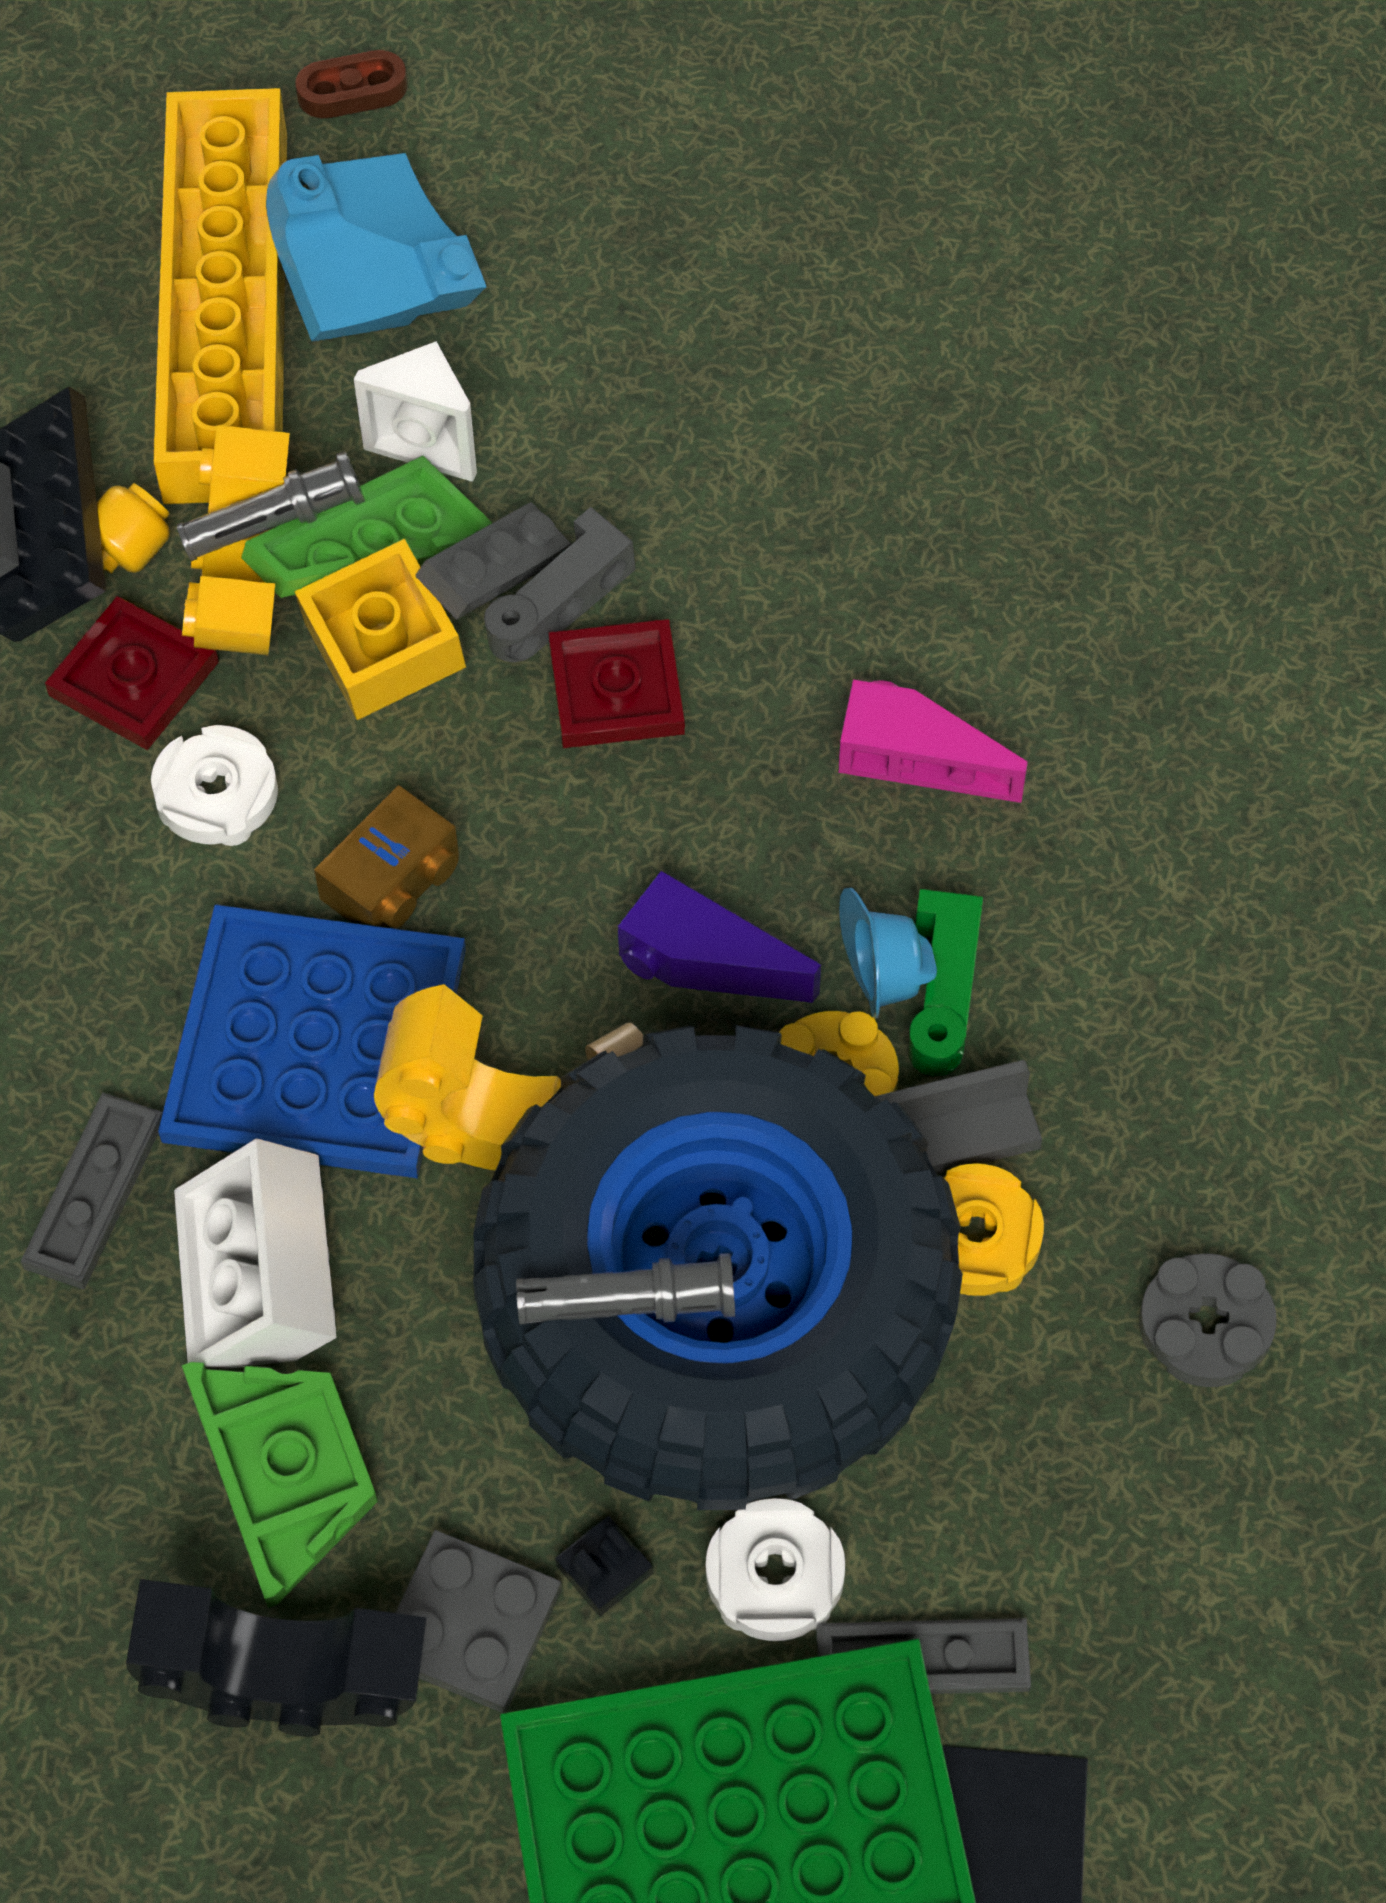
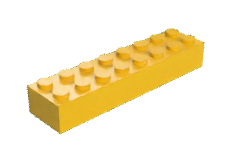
[154,88,287,504]

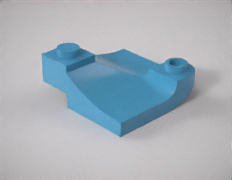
[266,153,487,342]

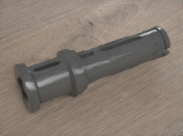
[177,450,365,561]
[516,1253,735,1325]

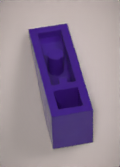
[618,871,821,1003]

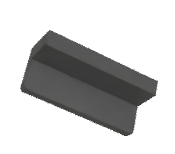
[875,1060,1042,1175]

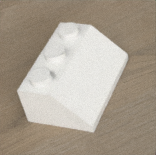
[174,1138,337,1370]

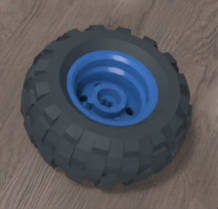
[473,1025,963,1510]

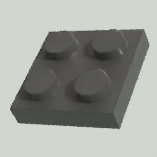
[396,1530,562,1714]

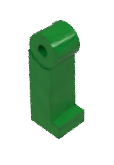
[908,889,983,1077]

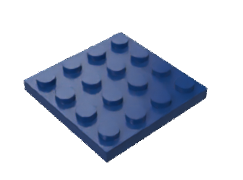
[158,905,466,1179]

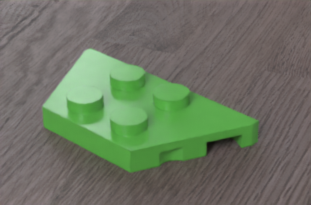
[182,1362,378,1608]

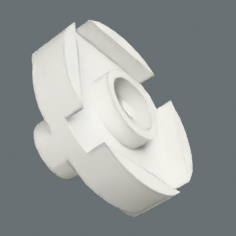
[151,725,278,846]
[706,1498,845,1641]

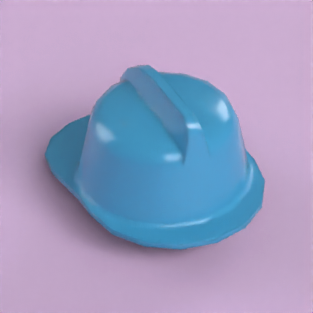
[839,888,937,1018]

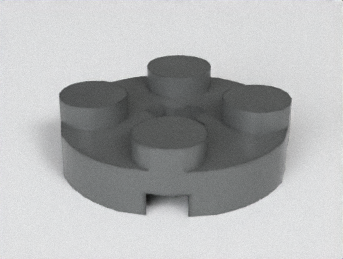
[1139,1254,1276,1387]

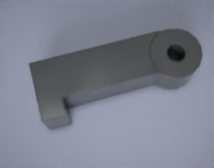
[484,507,636,662]

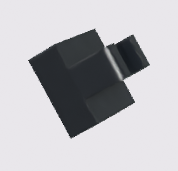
[555,1516,653,1617]

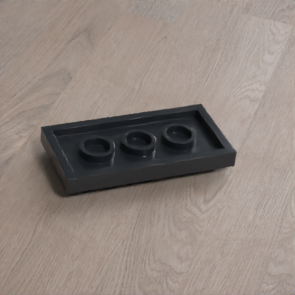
[0,386,106,642]

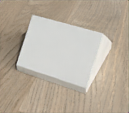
[354,341,477,482]

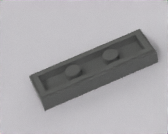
[21,1092,162,1290]
[816,1618,1031,1694]

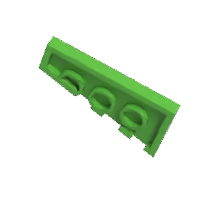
[241,456,492,598]

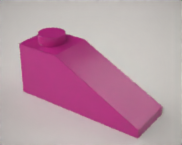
[838,679,1028,803]

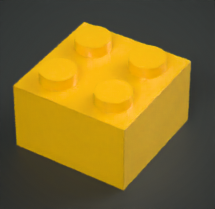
[294,538,466,720]

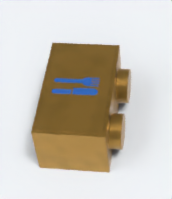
[314,785,459,929]

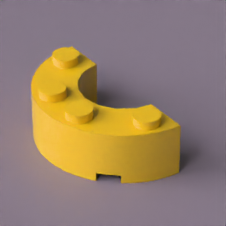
[182,425,290,655]
[374,984,561,1170]

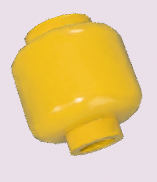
[97,483,170,574]

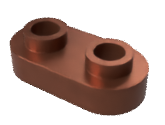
[296,50,407,118]

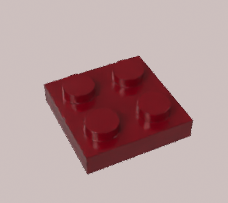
[45,596,219,751]
[548,619,685,748]

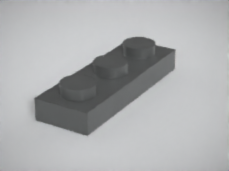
[415,502,572,620]

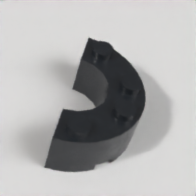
[126,1579,427,1737]

